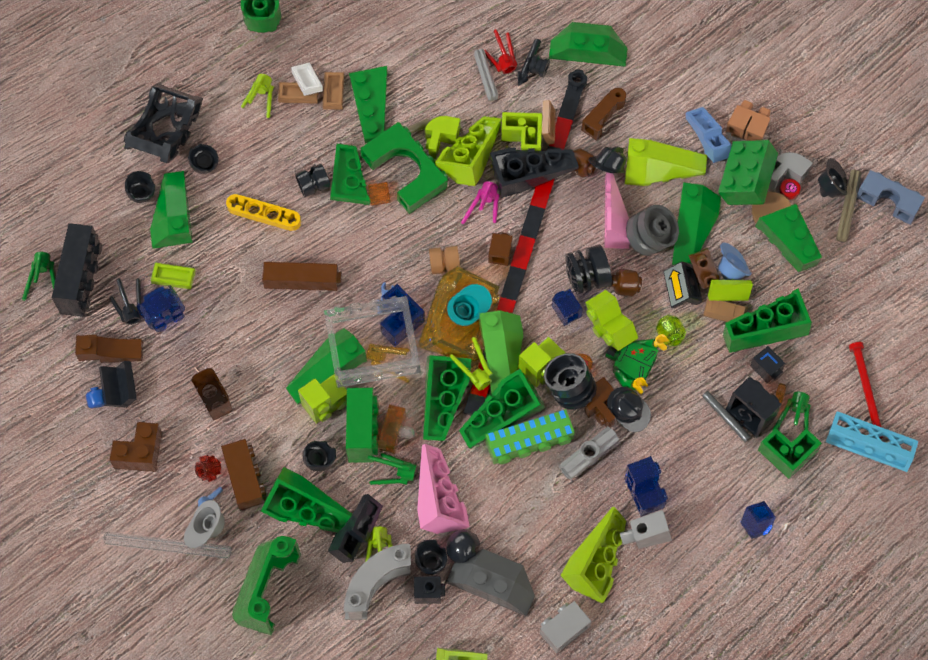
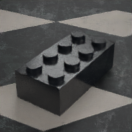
[51,223,102,317]

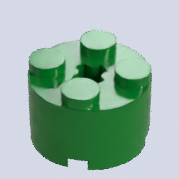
[241,0,281,33]

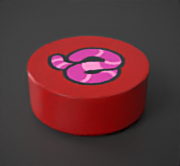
[779,179,801,200]

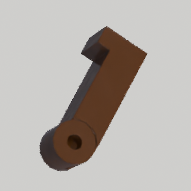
[581,88,627,141]

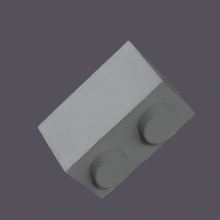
[540,601,591,654]

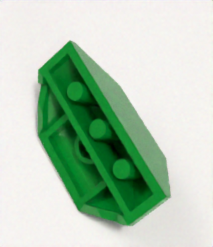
[549,22,628,67]

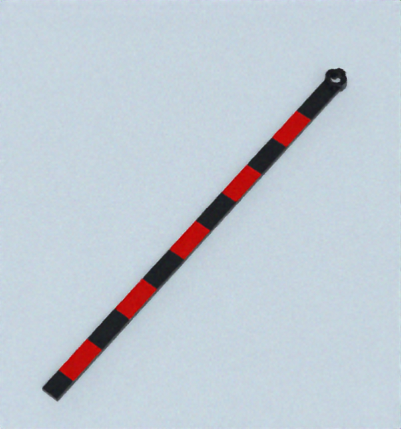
[464,69,587,416]

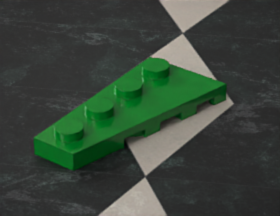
[349,66,388,143]

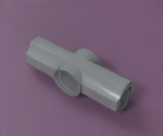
[559,426,620,480]

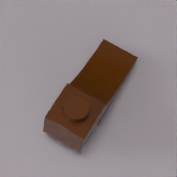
[75,334,143,363]

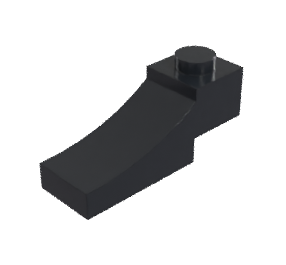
[328,494,383,563]

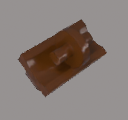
[688,248,720,290]

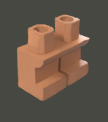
[725,100,770,141]

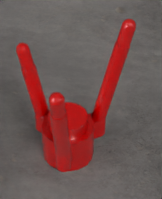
[484,29,518,74]

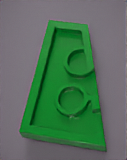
[330,144,370,205]

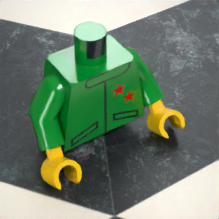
[605,334,669,394]

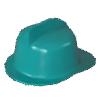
[447,284,492,326]

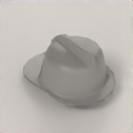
[184,500,225,548]

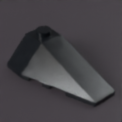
[490,148,579,198]

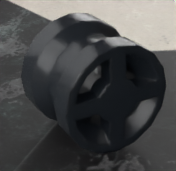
[529,54,550,78]

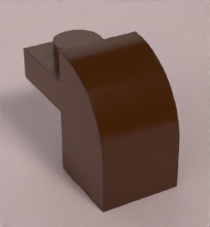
[584,377,616,428]

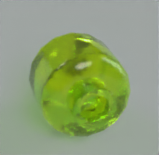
[656,315,686,346]

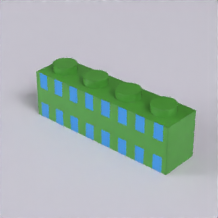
[485,409,575,464]

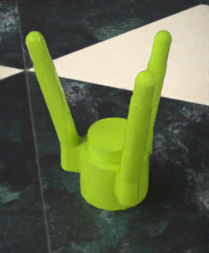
[241,74,274,118]
[450,337,493,391]
[365,526,393,562]

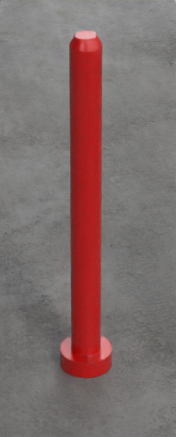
[849,342,883,439]

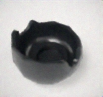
[188,144,219,174]
[125,171,155,203]
[302,441,336,472]
[446,530,480,563]
[415,539,448,575]

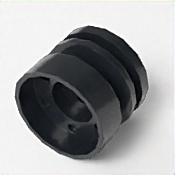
[565,244,612,294]
[544,353,597,410]

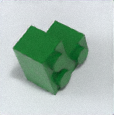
[758,428,822,479]

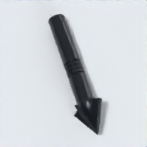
[517,39,541,86]

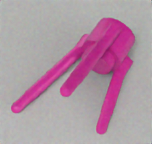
[461,181,500,224]

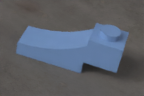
[686,107,731,163]

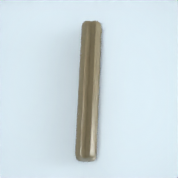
[836,170,862,242]

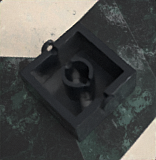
[726,376,782,438]

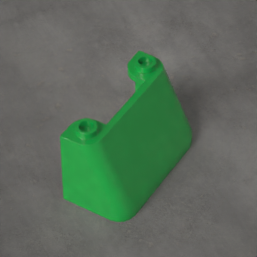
[232,536,301,635]

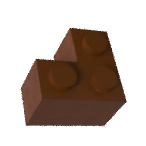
[109,422,162,472]

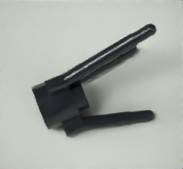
[109,278,144,325]

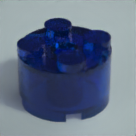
[137,285,185,333]

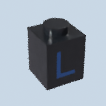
[750,346,785,384]

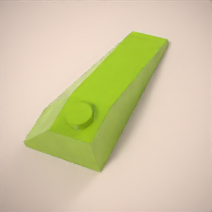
[560,507,626,603]

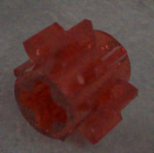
[195,455,222,482]

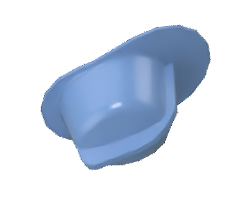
[718,242,751,280]

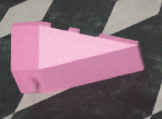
[605,172,630,249]
[417,444,470,534]

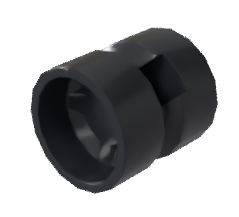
[295,163,331,198]

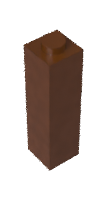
[262,262,342,291]

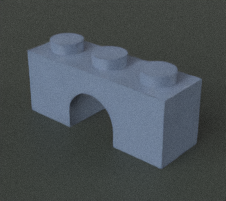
[857,170,925,225]

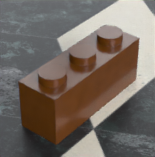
[221,439,266,511]

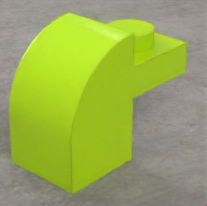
[425,116,461,159]

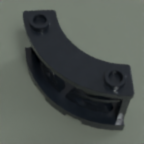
[124,84,203,163]

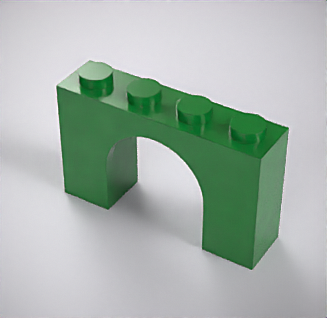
[361,122,448,214]

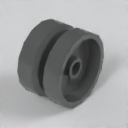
[626,204,679,256]

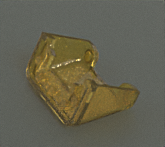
[418,266,500,362]

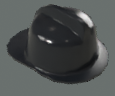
[588,146,627,173]
[818,158,847,198]
[607,387,651,432]

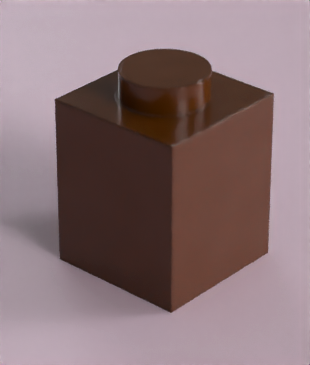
[488,232,513,266]

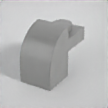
[769,153,813,191]

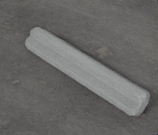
[474,49,498,101]

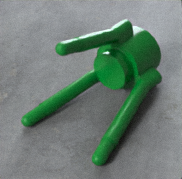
[22,252,56,301]
[772,391,811,431]
[368,453,416,485]

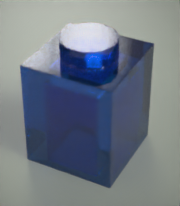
[552,289,583,326]
[741,501,776,539]

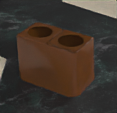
[192,368,233,421]

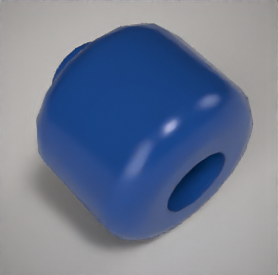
[86,387,104,409]

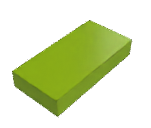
[150,263,196,289]
[708,280,753,301]

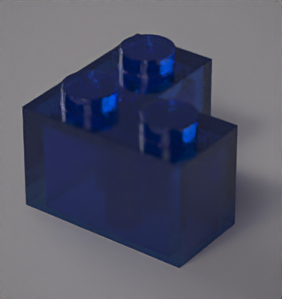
[380,284,426,347]
[624,456,668,517]

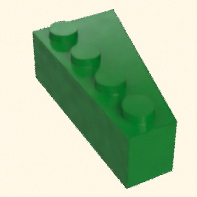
[723,288,812,353]

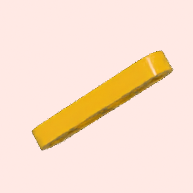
[226,194,301,231]

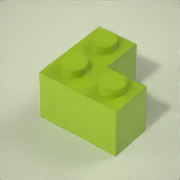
[501,112,542,151]
[585,290,638,351]
[518,337,566,388]
[298,374,347,424]

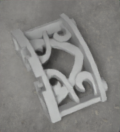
[344,544,411,620]

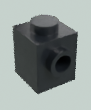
[414,576,445,604]

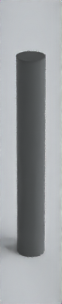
[702,391,751,442]

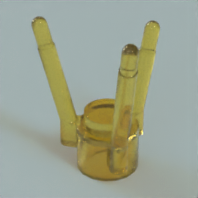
[366,343,409,383]

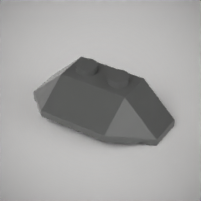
[446,549,535,616]

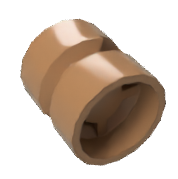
[429,246,460,275]

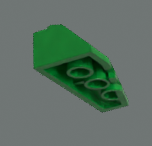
[286,328,367,405]
[423,355,471,441]

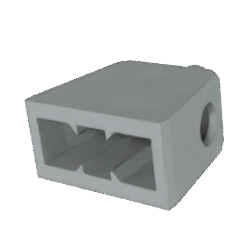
[620,510,672,549]

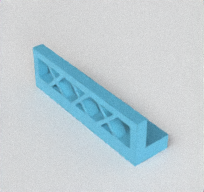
[825,411,918,472]

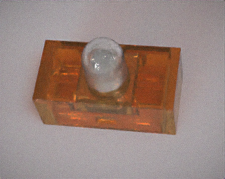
[378,404,415,454]

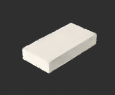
[291,63,323,96]

